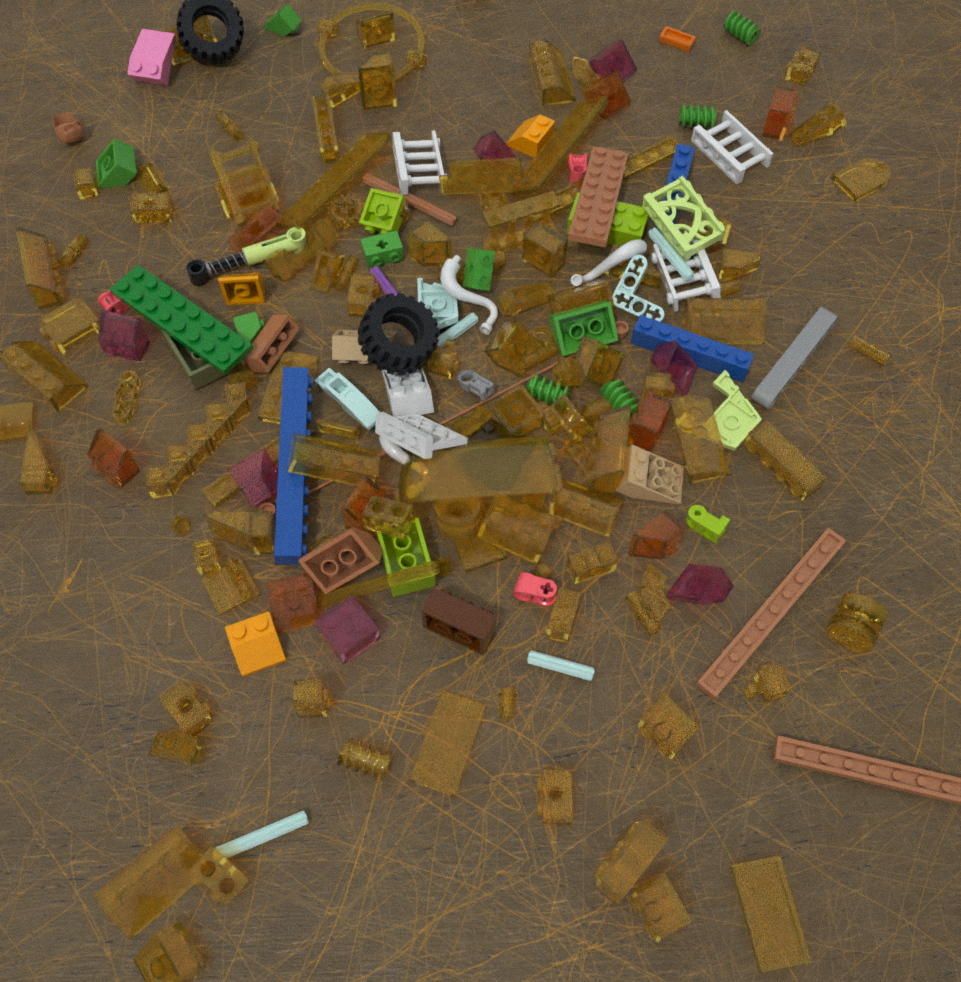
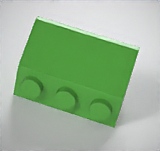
[548,300,619,356]

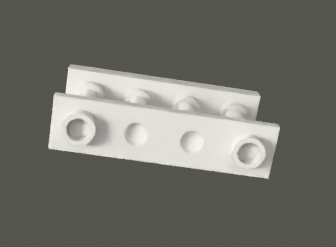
[691,110,773,184]
[392,130,448,195]
[651,238,721,312]

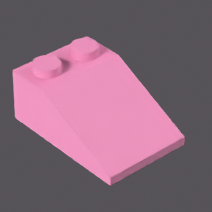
[127,29,176,86]

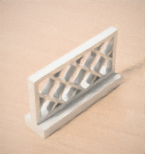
[375,412,468,459]

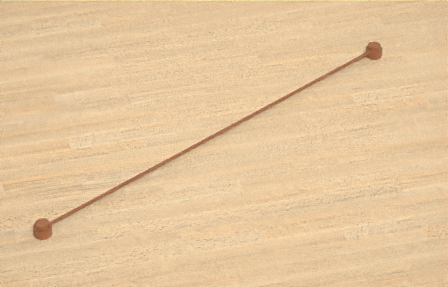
[258,321,629,522]

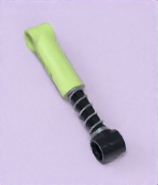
[186,227,308,286]

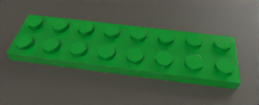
[109,265,254,375]

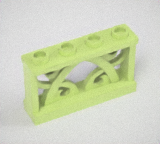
[642,176,725,261]

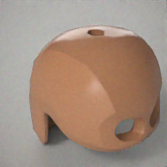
[52,112,84,143]

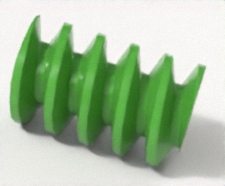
[723,10,761,46]
[678,104,717,129]
[525,373,570,411]
[600,380,642,424]

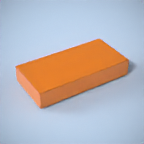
[659,26,696,52]

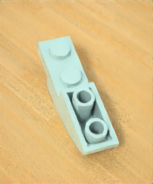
[314,368,379,431]

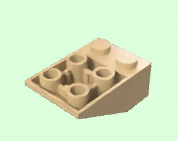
[614,444,684,504]

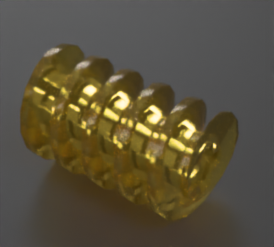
[337,737,391,781]

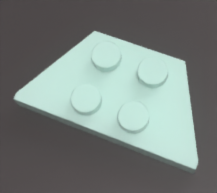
[417,278,458,329]

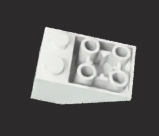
[382,368,434,417]

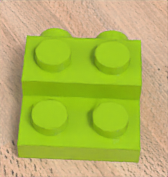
[359,188,406,234]

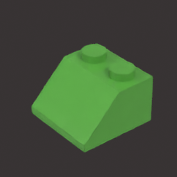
[96,138,137,189]

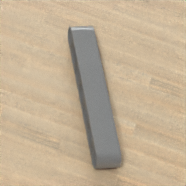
[751,306,839,410]

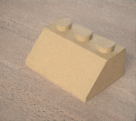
[332,329,397,364]

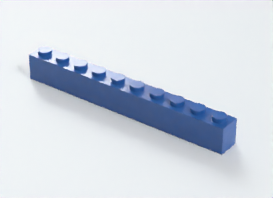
[274,367,313,565]

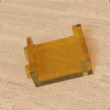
[38,296,105,356]

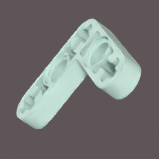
[612,255,665,322]

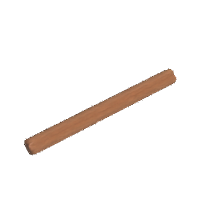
[363,173,457,226]

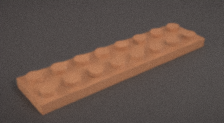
[568,147,628,247]

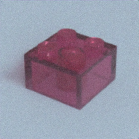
[315,595,380,665]

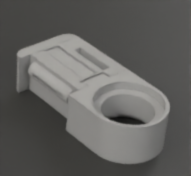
[457,370,495,401]

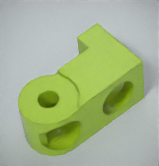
[686,505,730,544]

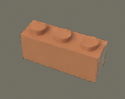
[242,315,300,373]

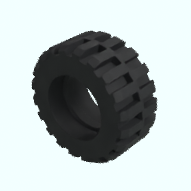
[177,0,244,65]
[358,293,440,375]

